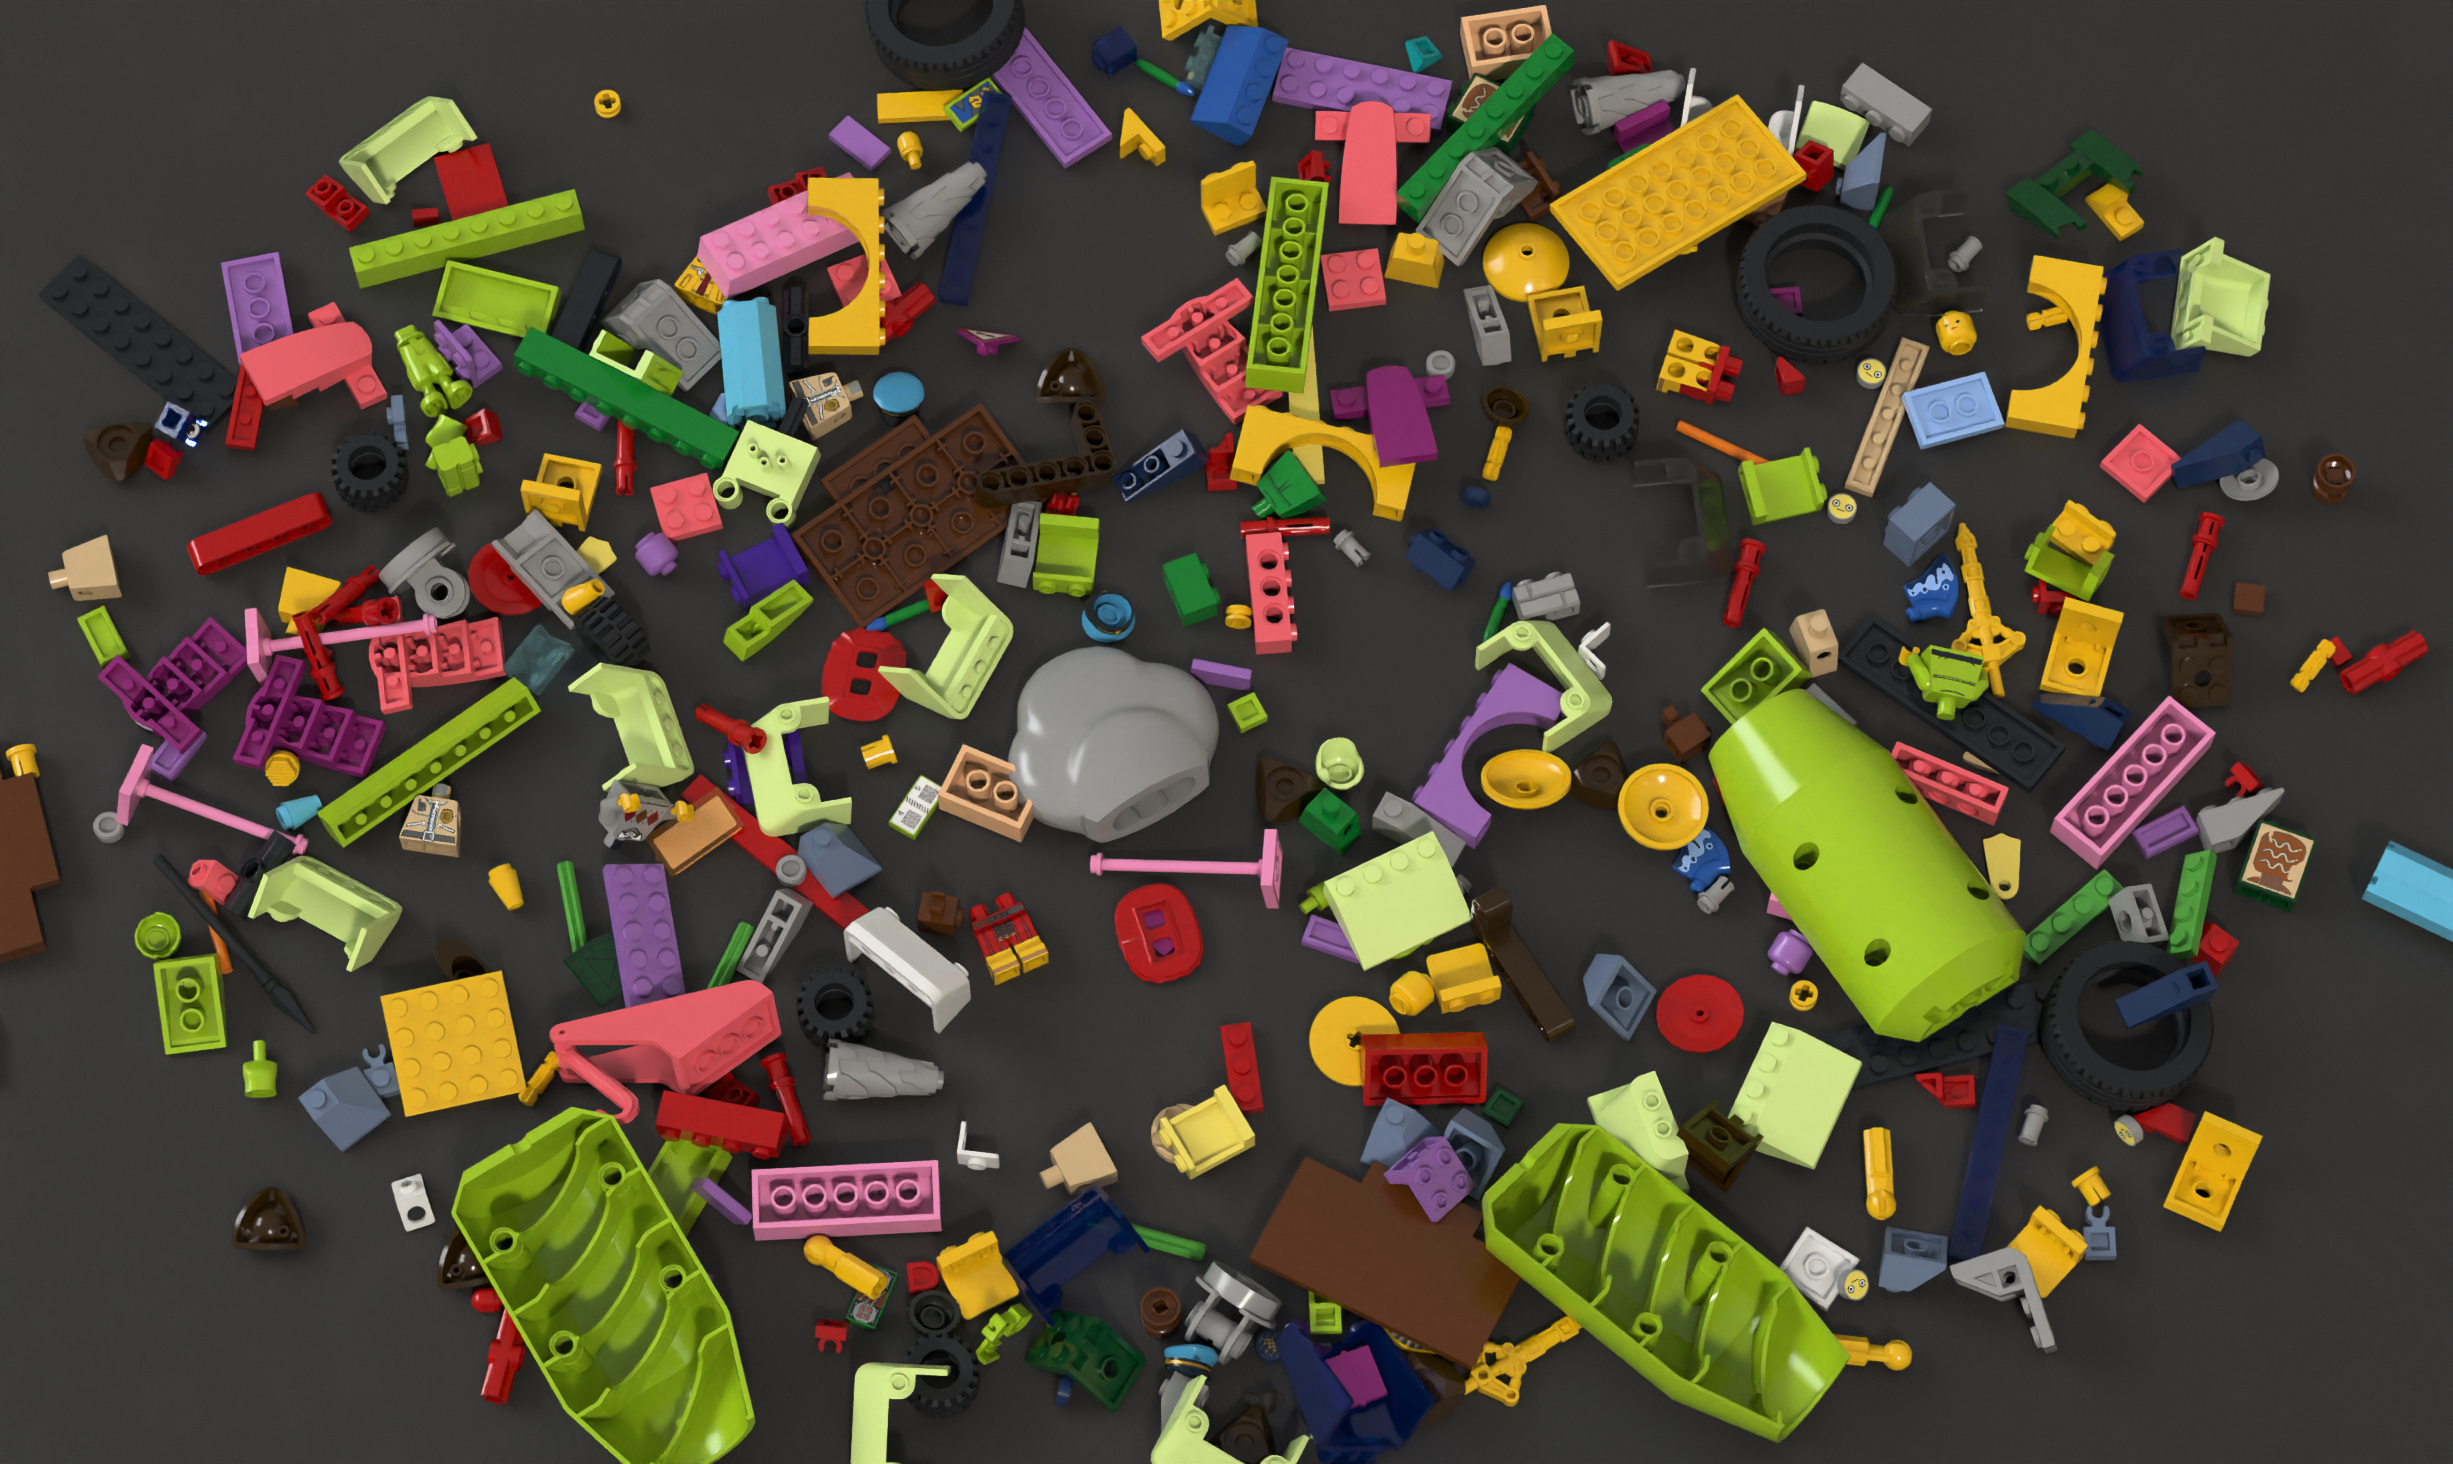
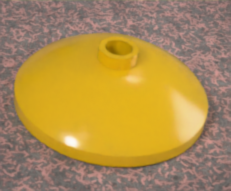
[1482,223,1570,303]
[1481,749,1571,810]
[1618,763,1709,850]

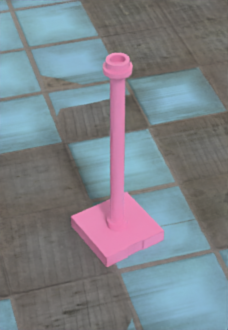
[245,608,438,687]
[116,744,309,856]
[1090,829,1283,909]

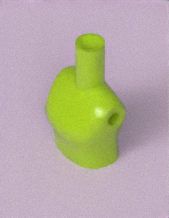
[425,414,467,471]
[243,1040,277,1098]

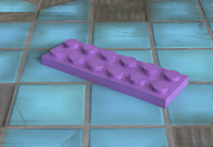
[991,27,1112,169]
[1272,47,1452,135]
[602,864,686,1008]

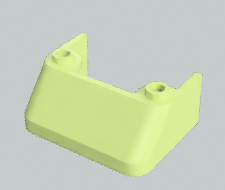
[339,96,478,204]
[878,574,1013,719]
[1475,620,1612,753]
[568,663,694,792]
[742,696,852,837]
[248,856,402,972]
[851,1362,951,1464]
[1151,1374,1309,1464]

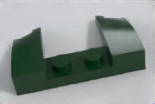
[2006,129,2143,239]

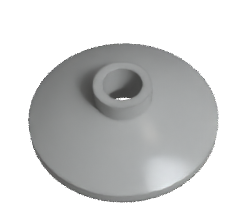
[2220,458,2279,501]

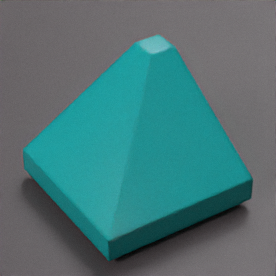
[1405,36,1442,73]

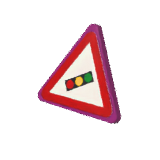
[957,328,1020,356]

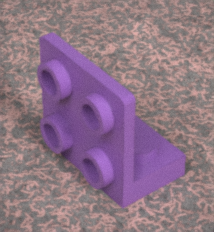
[434,319,503,388]
[1384,1136,1475,1222]

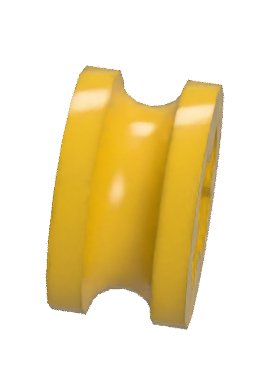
[594,90,621,118]
[1225,605,1252,629]
[1789,980,1818,1011]

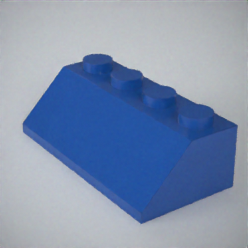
[1189,25,1289,148]

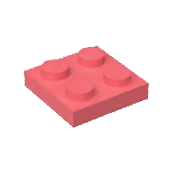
[1320,248,1386,312]
[827,254,902,308]
[2100,424,2181,503]
[650,473,723,542]

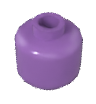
[635,532,679,576]
[1767,929,1813,976]

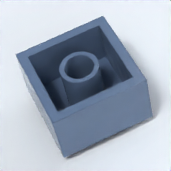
[1883,482,1956,567]

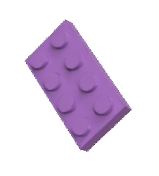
[221,252,294,366]

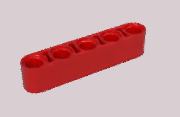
[186,492,333,575]

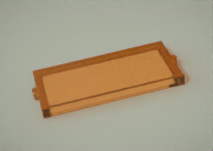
[646,786,746,878]

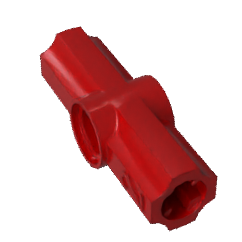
[870,282,936,356]
[2339,630,2428,696]
[481,1308,525,1405]

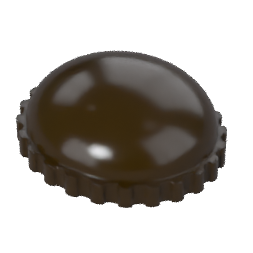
[1481,384,1530,427]

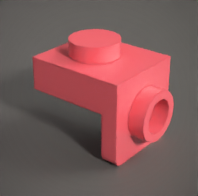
[187,859,241,905]

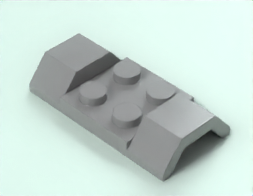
[491,509,615,630]

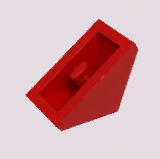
[1606,40,1654,76]

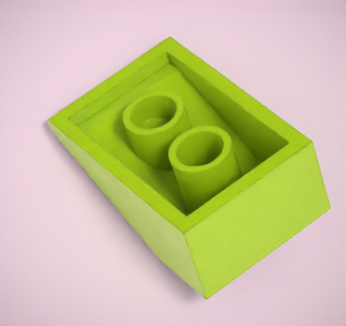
[1701,628,1813,725]
[153,953,227,1055]

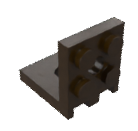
[2160,613,2233,708]
[1676,1099,1764,1193]

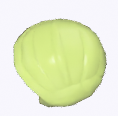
[1315,737,1364,790]

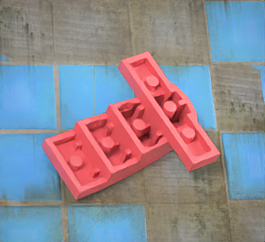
[1315,101,1431,226]
[1141,278,1283,425]
[239,302,387,410]
[369,596,507,715]

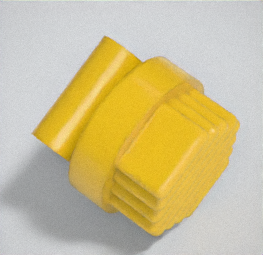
[265,750,300,786]

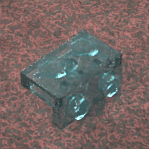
[1184,25,1222,90]
[503,624,575,696]

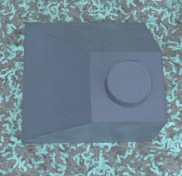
[1835,133,1887,211]
[797,823,882,899]
[1583,953,1657,1041]
[298,1066,392,1152]
[1360,1097,1442,1168]
[1443,1108,1506,1200]
[1878,1226,1948,1292]

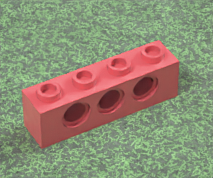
[1246,532,1297,655]
[1891,741,2009,826]

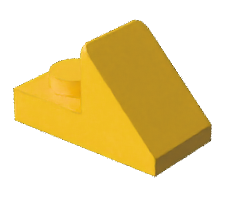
[1120,108,1166,167]
[2085,183,2144,242]

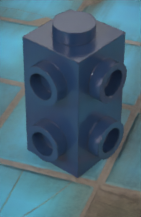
[1405,528,1477,591]

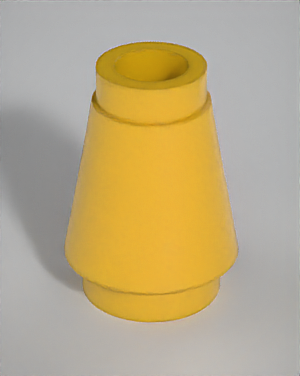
[562,579,605,615]
[488,863,524,911]

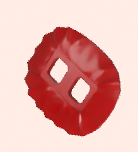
[821,627,906,722]
[1114,883,1204,984]

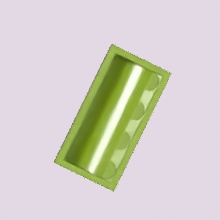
[432,260,562,338]
[647,1139,733,1237]

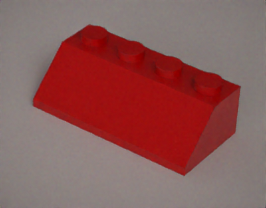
[1360,1032,1488,1106]
[655,1090,789,1159]

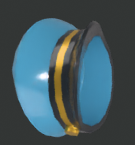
[873,372,925,427]
[1081,591,1136,643]
[1164,1344,1219,1381]

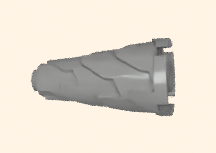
[1571,70,1686,135]
[879,162,987,260]
[823,1039,944,1101]

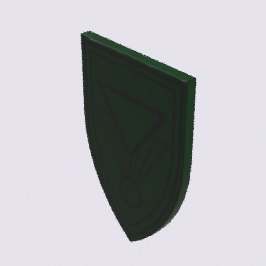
[563,932,623,1008]

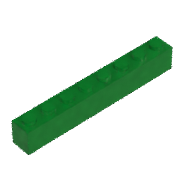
[1396,33,1574,223]
[513,326,740,471]

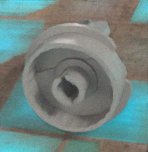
[378,527,471,619]
[1184,1260,1283,1365]

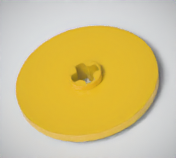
[1309,996,1400,1087]

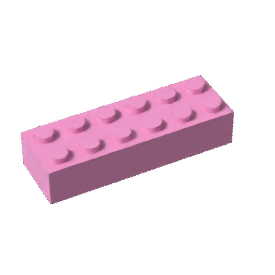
[697,172,859,300]
[2050,696,2216,870]
[752,1160,942,1241]

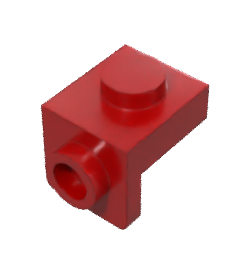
[2032,579,2077,617]

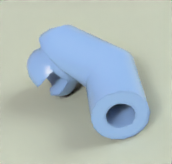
[709,393,734,429]

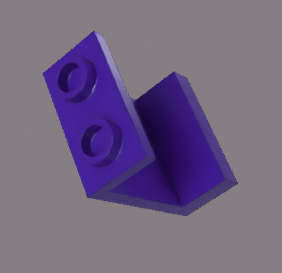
[716,523,810,612]
[723,729,807,806]

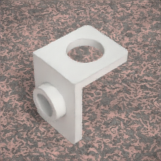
[1578,622,1611,680]
[957,1121,1000,1170]
[391,1174,435,1231]

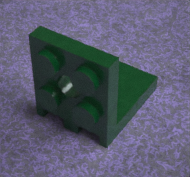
[1024,1309,1147,1412]

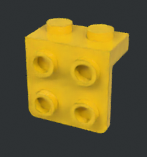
[1426,943,1502,1014]
[2006,1205,2088,1298]
[936,1231,1019,1320]

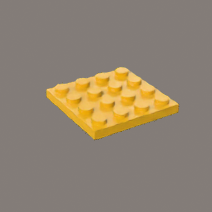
[380,970,526,1117]

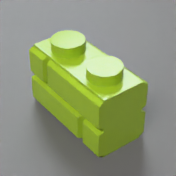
[432,436,483,497]

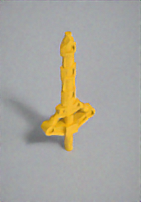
[1951,523,2026,699]
[1464,1315,1583,1407]

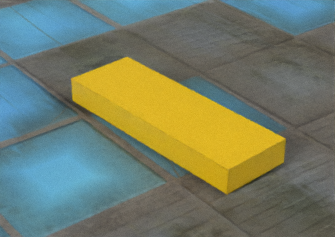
[877,90,963,124]

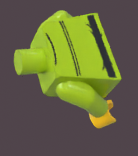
[1898,645,1991,720]

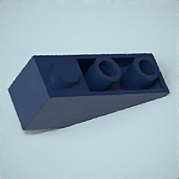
[1113,429,1210,503]
[2031,692,2133,751]
[2115,961,2219,1029]

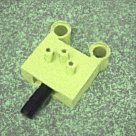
[713,397,821,530]

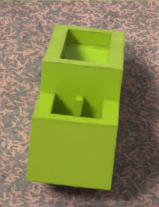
[723,579,814,662]

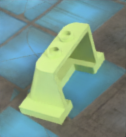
[2167,237,2271,362]
[1587,1071,1690,1193]

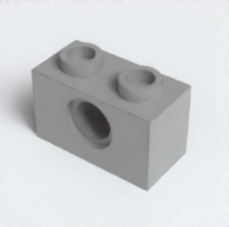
[2108,883,2169,948]

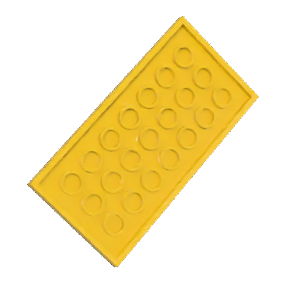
[1550,94,1806,291]

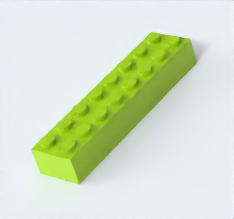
[1245,176,1329,394]

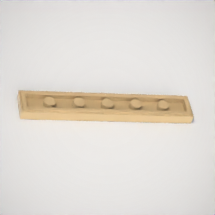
[1844,337,1930,498]

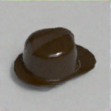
[434,938,493,982]

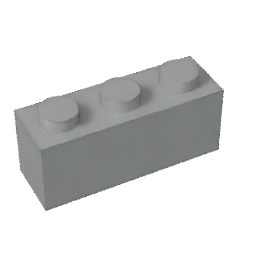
[1840,62,1932,146]

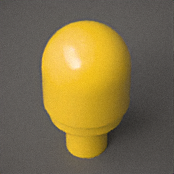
[897,131,923,170]

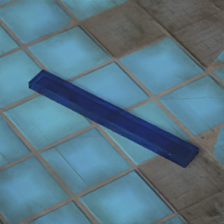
[938,91,1013,307]
[1947,1024,2029,1262]

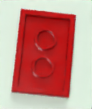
[434,143,508,221]

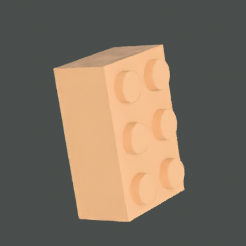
[1460,5,1552,80]
[938,744,1034,842]

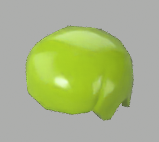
[134,912,182,960]

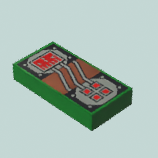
[846,1263,898,1332]

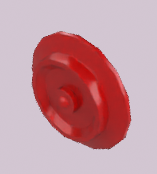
[467,543,543,616]
[1656,974,1744,1053]

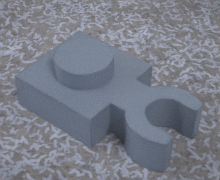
[387,395,409,451]
[363,1044,401,1099]
[2082,1206,2117,1260]

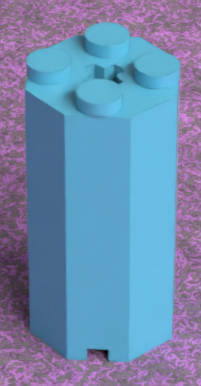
[717,297,786,431]
[2362,840,2453,942]

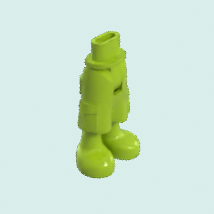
[394,325,473,417]

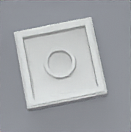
[1779,1227,1860,1312]

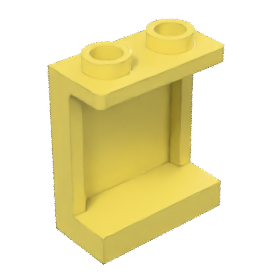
[1158,1084,1255,1180]

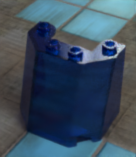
[1275,1320,1436,1464]

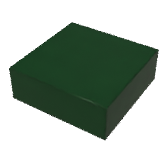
[1482,1086,1524,1130]

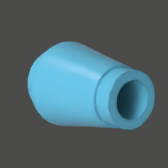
[275,794,323,830]

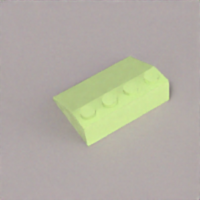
[1323,831,1471,971]
[1728,1022,1862,1169]

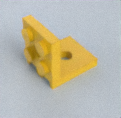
[1159,0,1258,41]
[1527,286,1603,362]
[520,453,602,532]
[2039,597,2124,697]
[2163,1111,2263,1232]

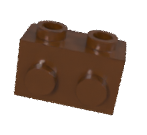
[1518,150,1562,222]

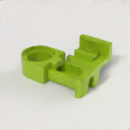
[975,1303,1032,1365]

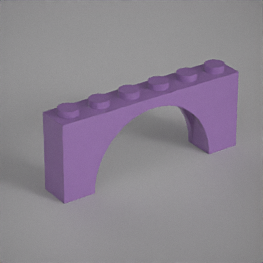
[1412,663,1565,849]

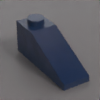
[2171,419,2265,489]

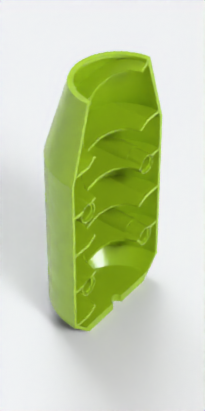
[1708,689,2026,1042]
[451,1107,755,1464]
[1482,1123,1851,1443]

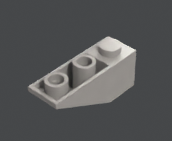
[2195,787,2284,854]

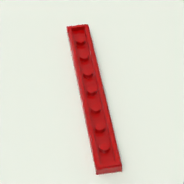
[680,774,870,930]

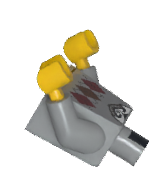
[598,779,695,850]

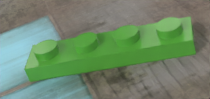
[2166,849,2217,960]
[2023,869,2124,969]

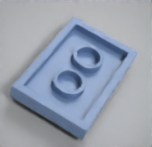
[1901,372,2005,450]

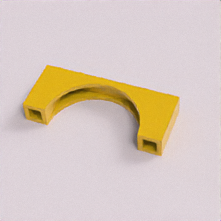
[807,178,885,355]
[2005,255,2107,439]
[1229,405,1416,522]

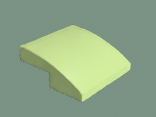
[1794,101,1870,171]

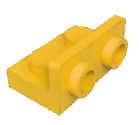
[2050,500,2117,567]

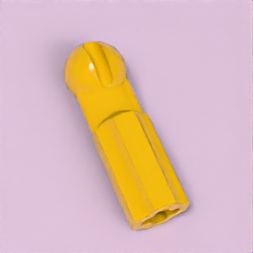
[1863,1127,1897,1220]
[804,1235,888,1300]
[1833,1334,1912,1371]

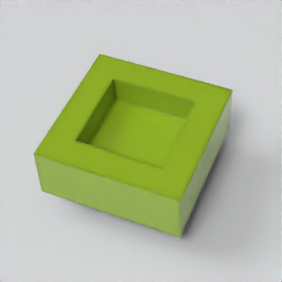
[1227,692,1268,733]

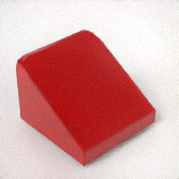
[1774,357,1806,396]
[462,408,503,446]

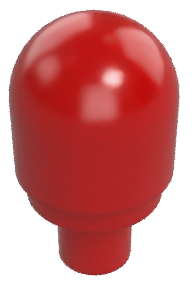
[471,1287,504,1313]

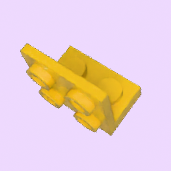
[1201,160,1267,236]

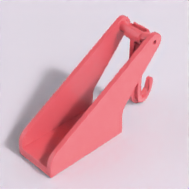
[550,980,782,1126]

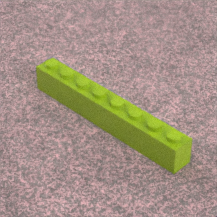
[349,189,585,289]
[317,677,541,848]

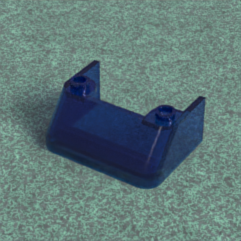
[2098,249,2206,383]
[1002,1186,1150,1327]

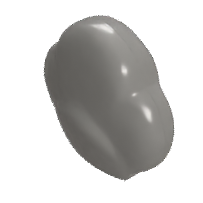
[1007,646,1219,843]

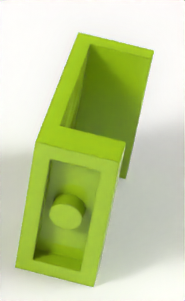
[589,329,683,397]
[1738,447,1827,526]
[1033,513,1100,597]
[2024,525,2115,602]

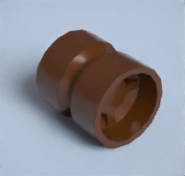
[2311,453,2356,506]
[1140,1287,1181,1339]

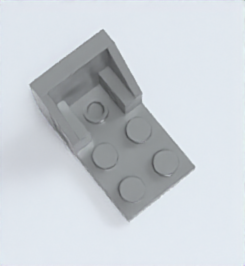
[1415,147,1538,266]
[600,279,721,392]
[1950,1247,2058,1354]

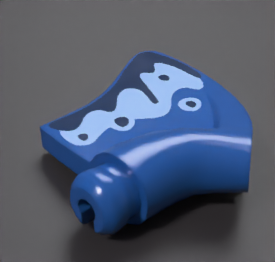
[1903,555,1959,623]
[1672,826,1731,895]

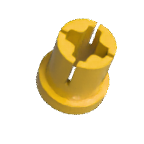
[860,734,898,769]
[6,744,40,778]
[2071,1166,2112,1207]

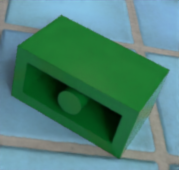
[1162,553,1221,627]

